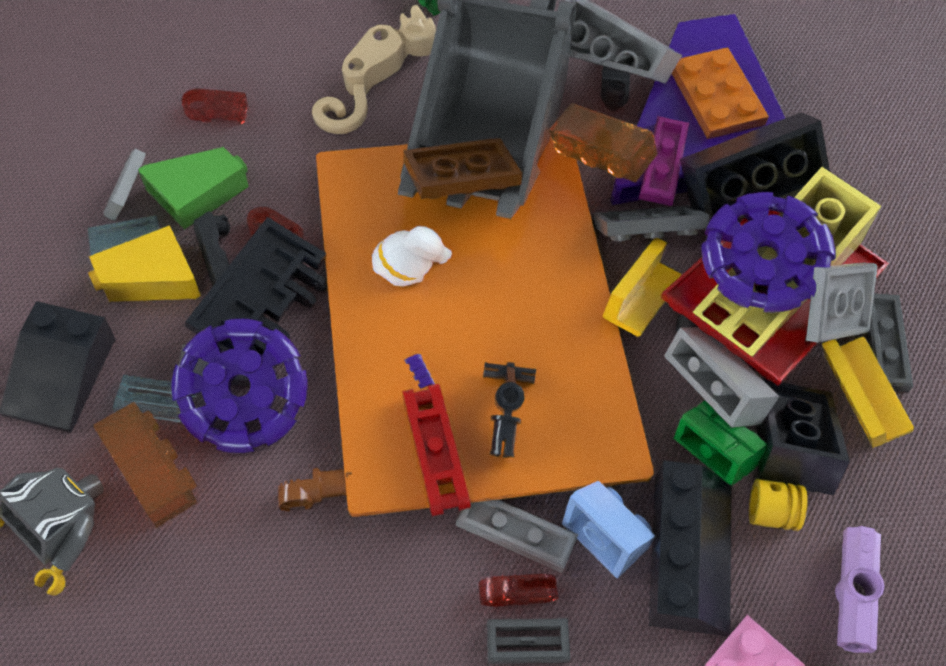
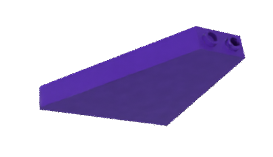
[610,14,785,205]

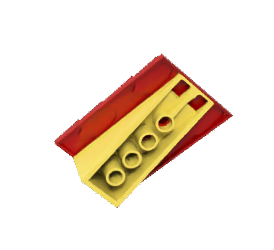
[661,167,889,386]

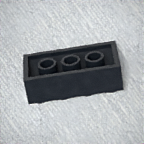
[648,460,732,636]

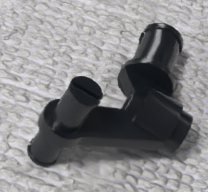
[483,362,536,458]

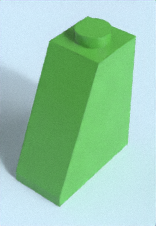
[138,147,249,230]

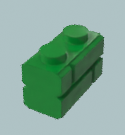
[674,400,768,486]

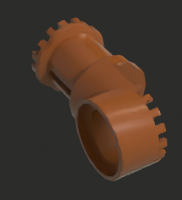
[278,468,352,512]

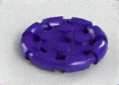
[701,192,836,313]
[171,319,308,453]

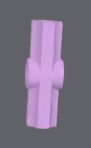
[835,526,884,653]

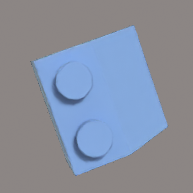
[562,481,655,579]

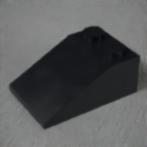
[0,301,116,433]
[757,378,850,495]

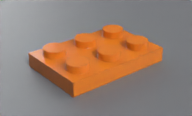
[672,47,769,139]

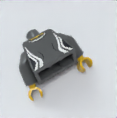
[0,468,104,596]

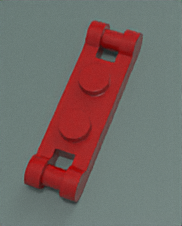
[402,383,471,517]

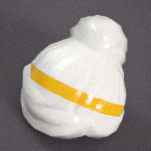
[372,226,452,287]

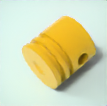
[748,479,807,532]

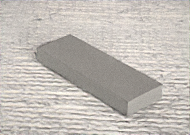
[456,500,578,573]

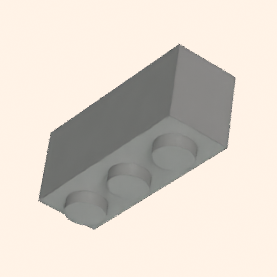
[664,327,779,427]

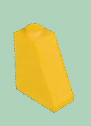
[88,225,201,302]

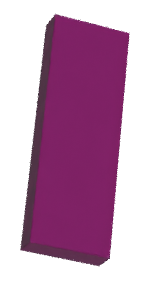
[639,116,689,206]

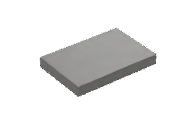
[806,262,877,343]

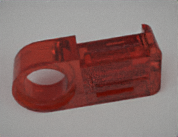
[181,88,249,124]

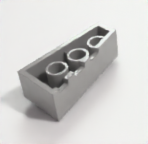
[565,0,682,84]

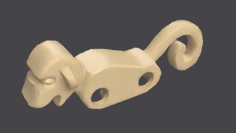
[312,5,436,134]

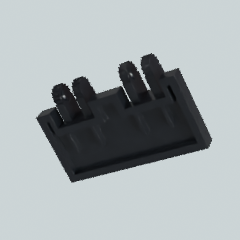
[185,217,328,355]

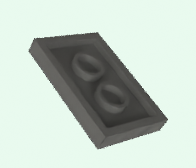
[592,205,709,241]

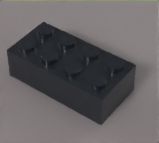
[680,112,830,222]

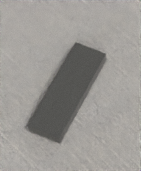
[866,293,914,392]

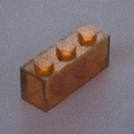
[549,103,658,183]
[93,401,198,528]

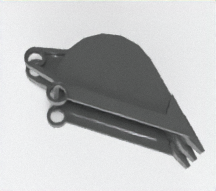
[398,0,576,219]

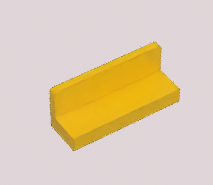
[602,238,682,337]
[822,337,914,448]

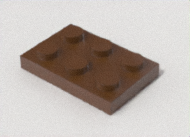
[403,138,522,199]

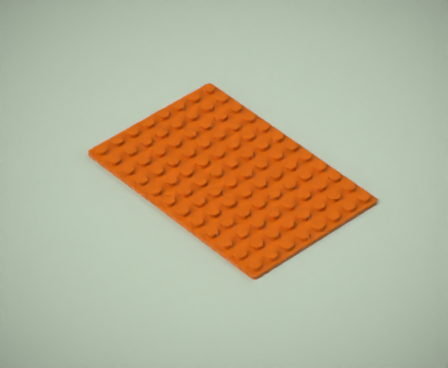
[316,130,654,517]

